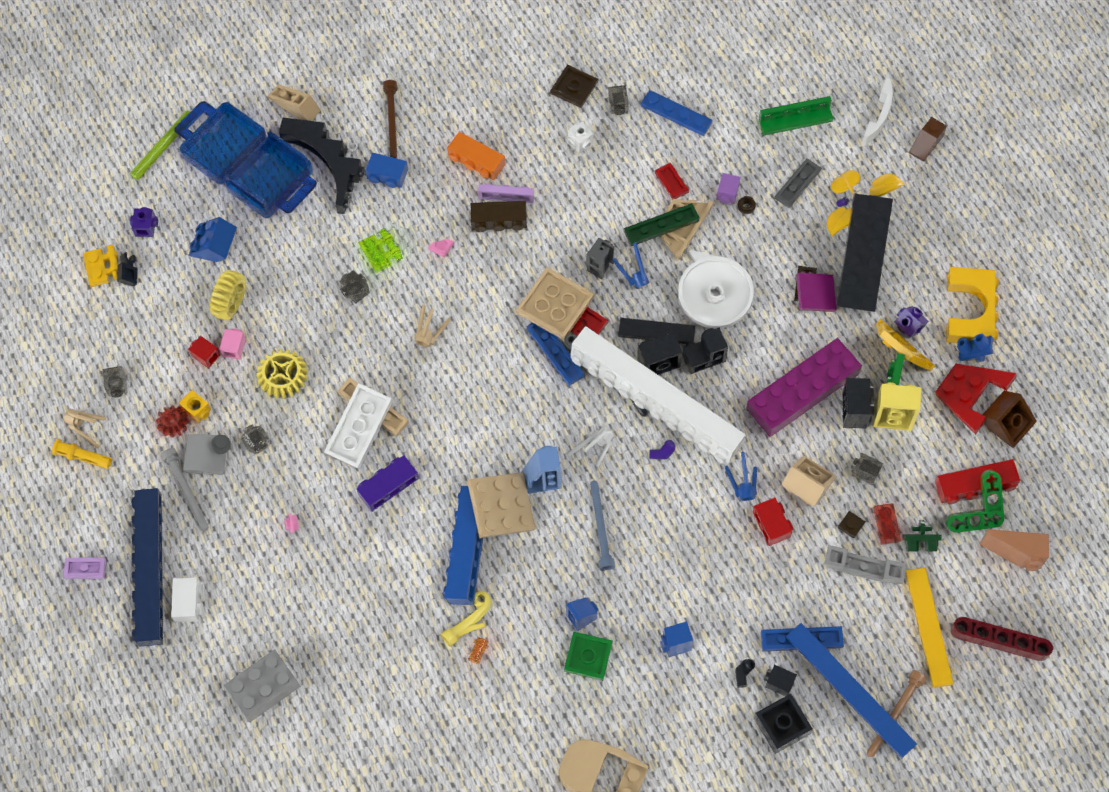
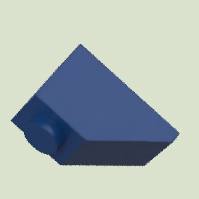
[566,597,599,631]

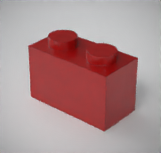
[753,497,793,546]

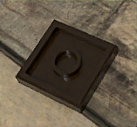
[550,64,599,108]

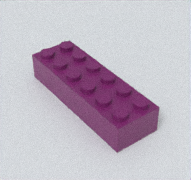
[746,337,862,437]

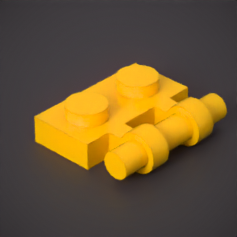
[83,245,118,287]

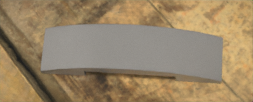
[824,545,907,584]

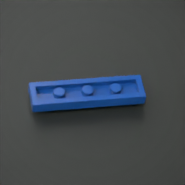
[641,90,713,136]
[526,323,584,387]
[761,626,844,652]

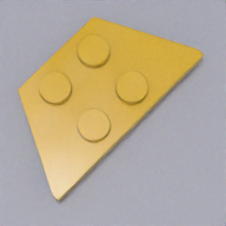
[875,318,936,371]

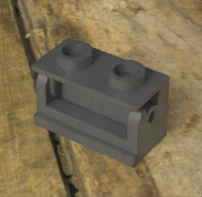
[586,238,615,279]

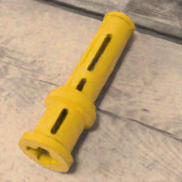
[52,439,112,469]

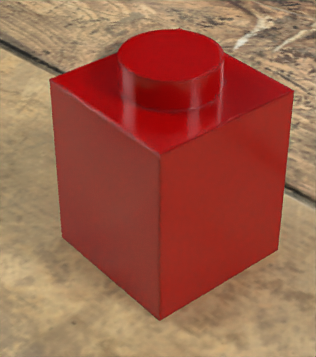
[188,335,221,369]

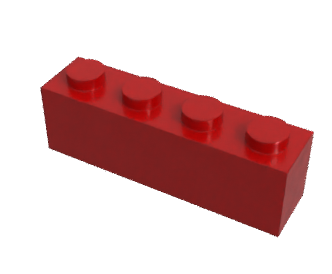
[935,459,1021,504]

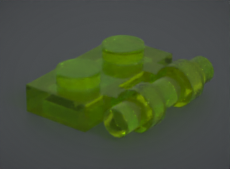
[358,228,403,273]

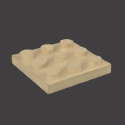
[516,267,594,340]
[467,472,536,538]

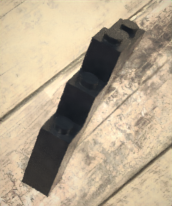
[279,117,364,214]

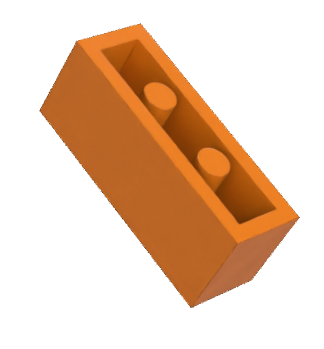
[447,132,506,180]

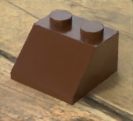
[983,390,1037,448]

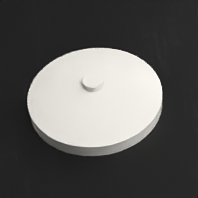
[678,256,754,329]

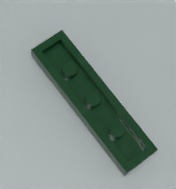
[624,203,700,247]

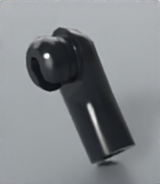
[735,659,755,688]

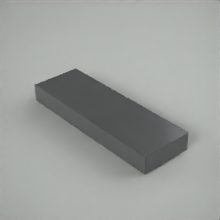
[774,158,822,208]

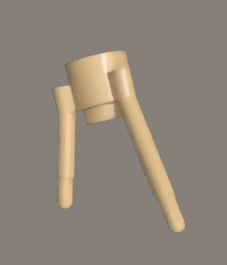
[414,305,451,347]
[63,408,106,448]

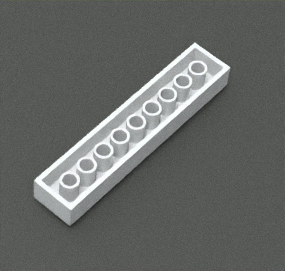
[571,326,746,464]

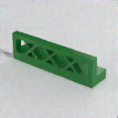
[758,96,833,136]

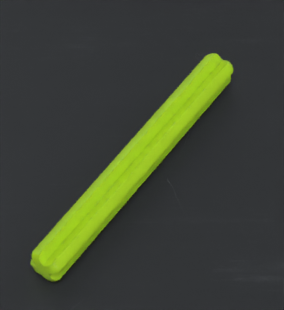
[130,110,194,180]

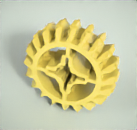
[209,270,246,320]
[256,349,308,399]

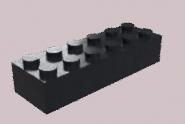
[836,193,893,312]

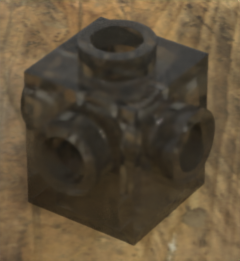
[339,270,370,304]

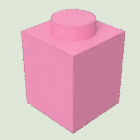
[219,329,246,360]

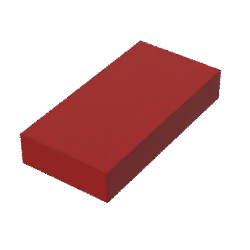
[655,162,689,200]

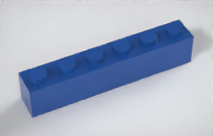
[443,486,483,605]

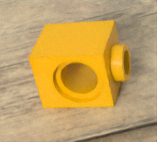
[179,390,212,423]

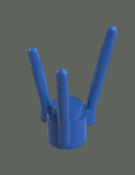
[612,243,650,289]
[725,451,757,501]

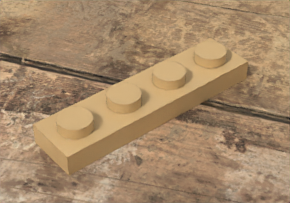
[337,377,409,437]

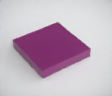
[796,273,837,312]

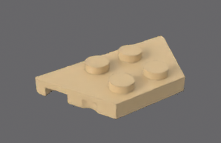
[659,199,714,260]

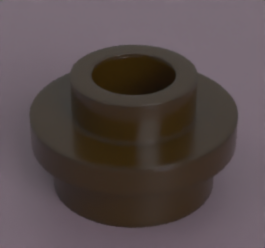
[737,196,756,214]

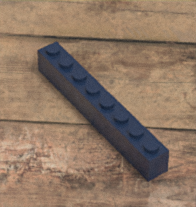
[131,488,163,647]

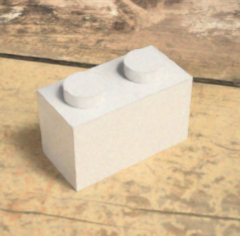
[171,577,203,622]

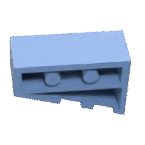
[521,446,562,494]

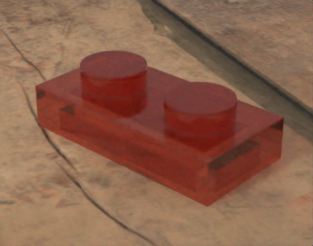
[873,503,901,545]

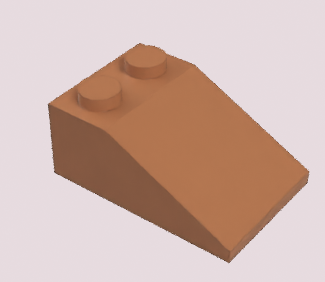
[980,529,1049,571]

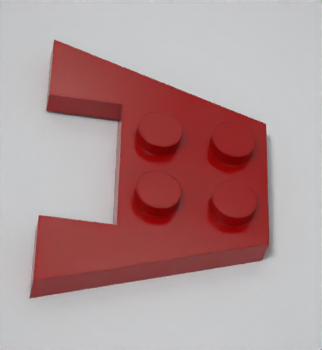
[935,363,1017,435]

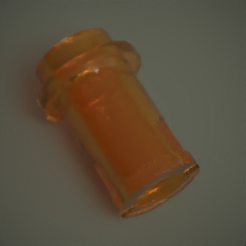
[468,637,489,665]

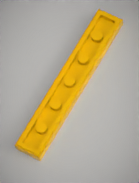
[905,567,954,688]

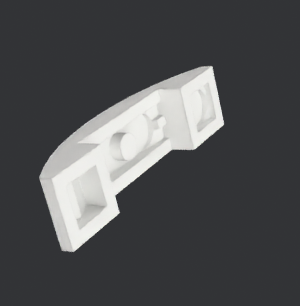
[862,78,893,145]

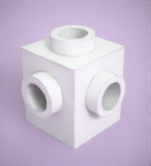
[567,121,594,154]

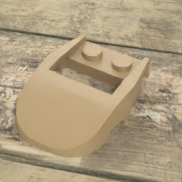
[559,740,649,792]

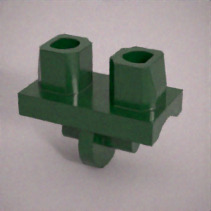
[902,520,942,552]

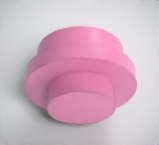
[284,514,299,533]

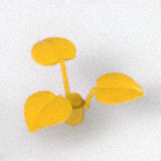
[827,170,905,236]

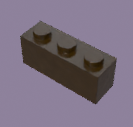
[470,201,527,232]

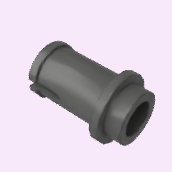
[565,334,577,354]

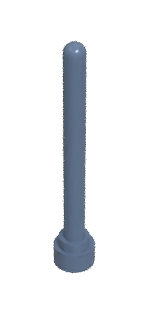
[590,480,615,571]

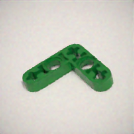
[945,470,1004,533]

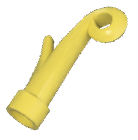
[440,591,491,647]

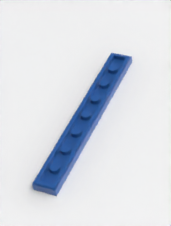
[786,623,917,759]

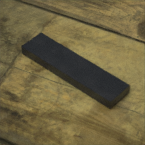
[618,317,696,344]

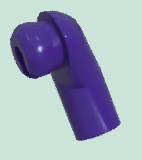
[649,440,676,459]

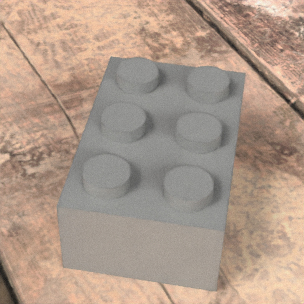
[224,649,301,722]

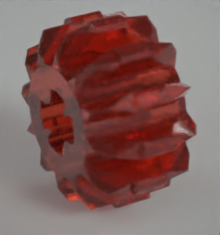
[155,404,189,438]

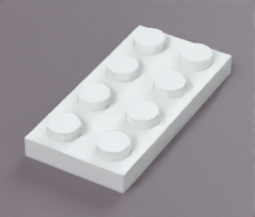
[324,383,393,469]

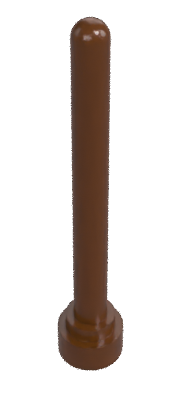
[383,80,397,158]

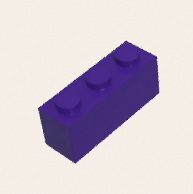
[356,455,419,512]

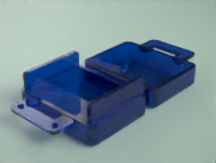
[174,101,317,218]

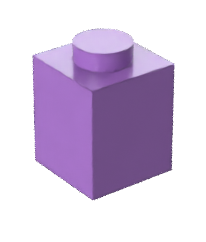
[716,173,741,204]

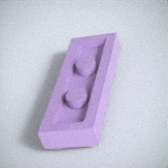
[478,184,534,203]

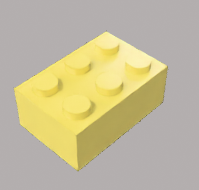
[873,382,921,431]

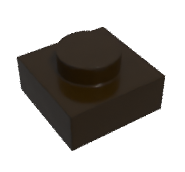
[838,511,866,538]

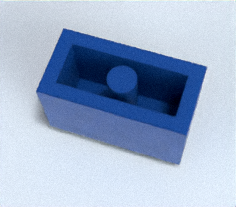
[365,152,408,188]
[660,621,693,657]

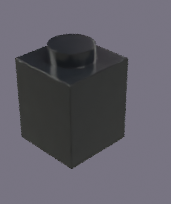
[764,664,797,696]

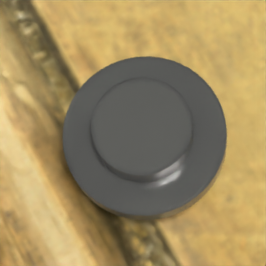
[211,435,231,454]

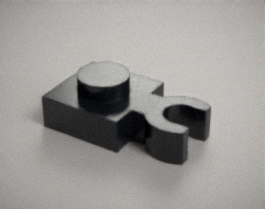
[117,252,138,286]

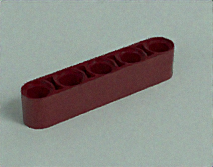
[951,617,1053,661]

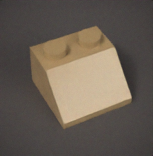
[781,456,837,506]

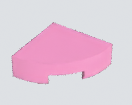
[428,239,454,257]

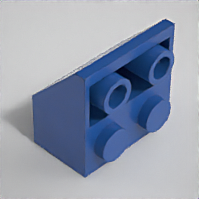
[188,217,237,262]

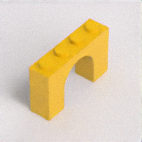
[946,267,999,344]

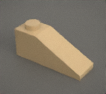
[267,84,321,121]

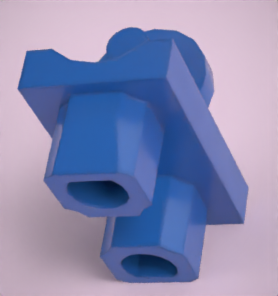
[957,333,994,362]

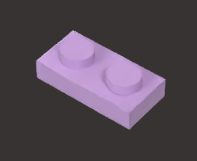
[63,558,107,579]

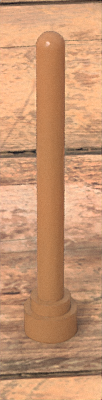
[867,670,927,757]

